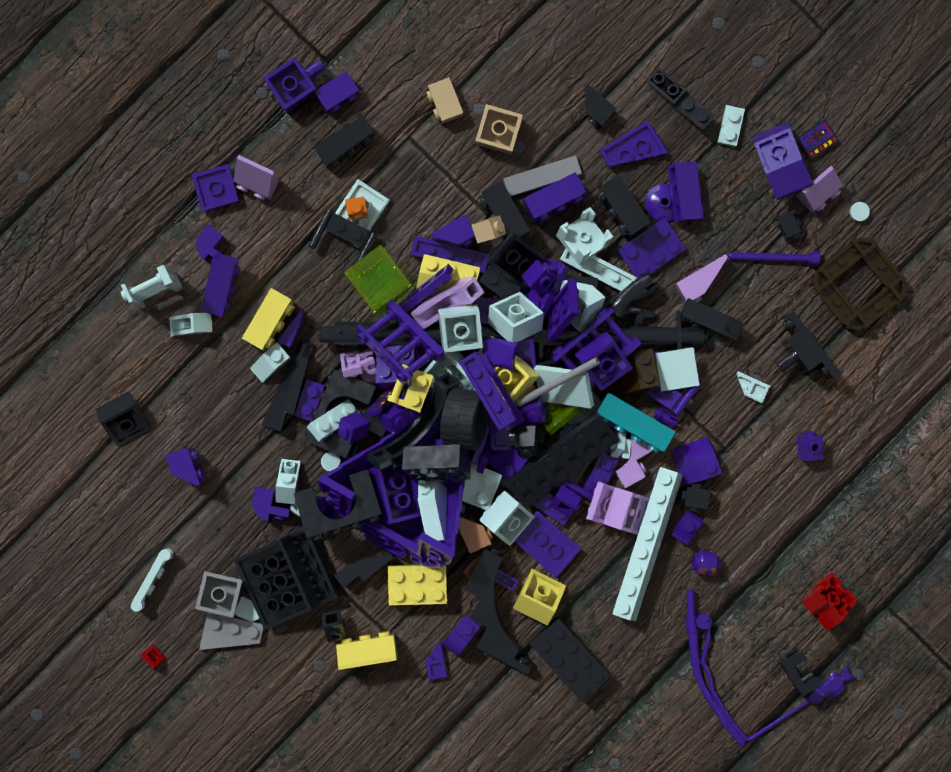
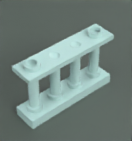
[120,265,183,309]

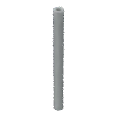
[516,357,600,407]

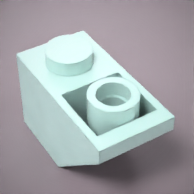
[276,459,300,504]

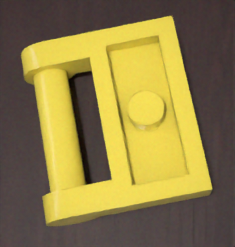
[387,364,434,413]

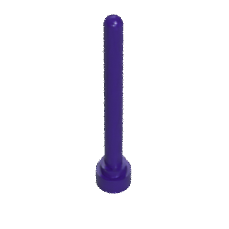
[727,251,820,267]

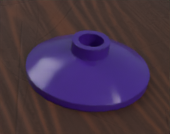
[645,184,674,222]

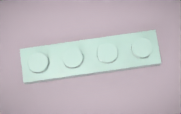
[560,249,637,292]

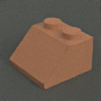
[458,516,493,554]

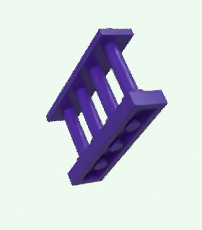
[357,299,444,387]
[551,307,642,387]
[459,352,525,431]

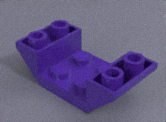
[753,121,814,200]

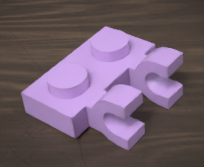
[340,348,376,378]

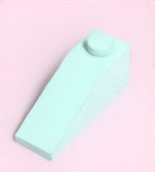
[418,481,447,542]

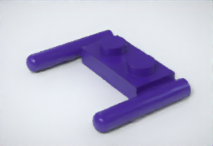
[646,351,702,416]
[561,448,621,501]

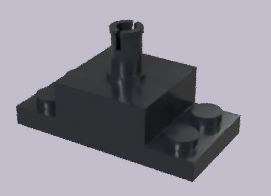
[776,310,840,379]

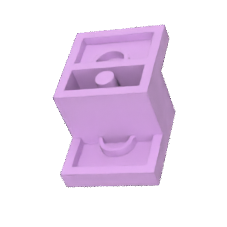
[586,482,650,535]

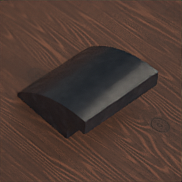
[234,528,343,630]

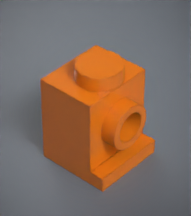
[345,196,368,221]

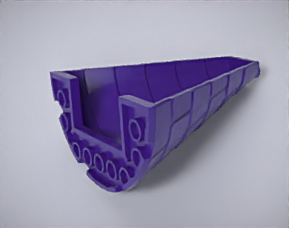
[318,424,469,568]

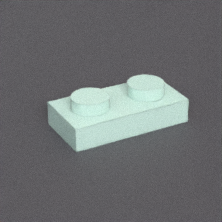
[717,105,745,147]

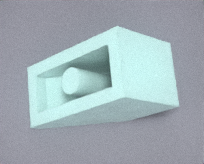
[169,313,212,336]
[250,343,291,383]

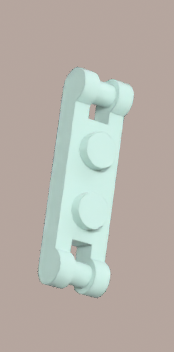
[131,548,174,612]

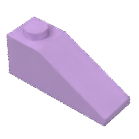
[675,254,728,303]

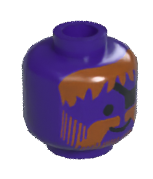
[691,550,721,577]

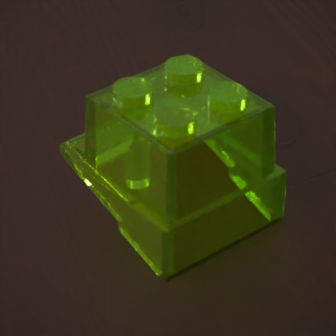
[344,245,411,313]

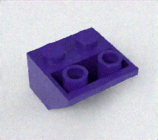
[165,448,206,486]

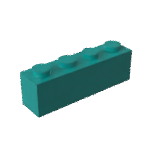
[596,393,675,453]

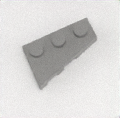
[199,615,264,650]

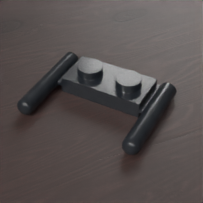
[309,209,378,271]

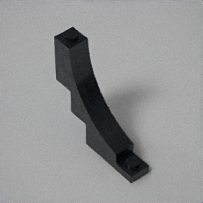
[464,545,532,675]

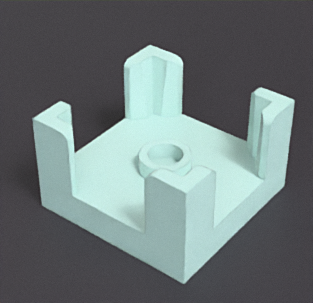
[556,207,614,265]

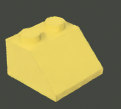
[513,569,566,625]

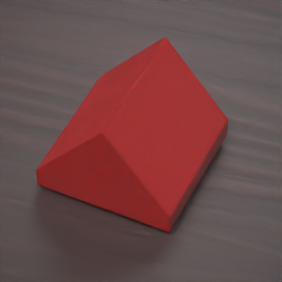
[140,644,165,670]

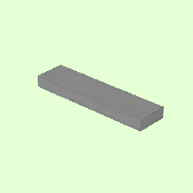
[503,155,582,197]

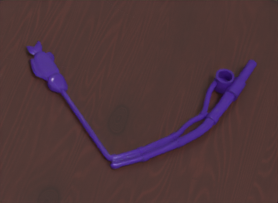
[686,589,854,747]

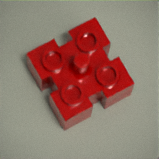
[801,572,858,631]

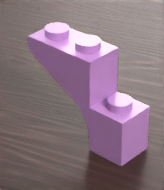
[411,277,484,329]
[615,434,652,488]

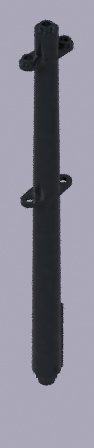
[319,310,708,362]

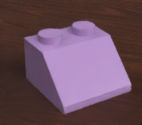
[796,166,843,213]

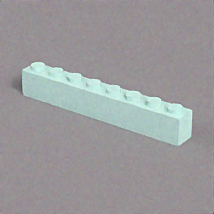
[613,467,683,621]

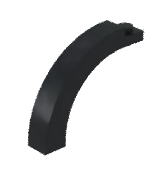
[367,373,462,470]

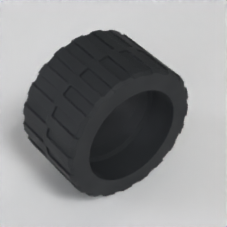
[440,388,490,451]

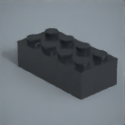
[529,617,611,702]

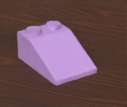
[233,155,280,201]

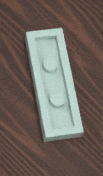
[307,399,360,442]

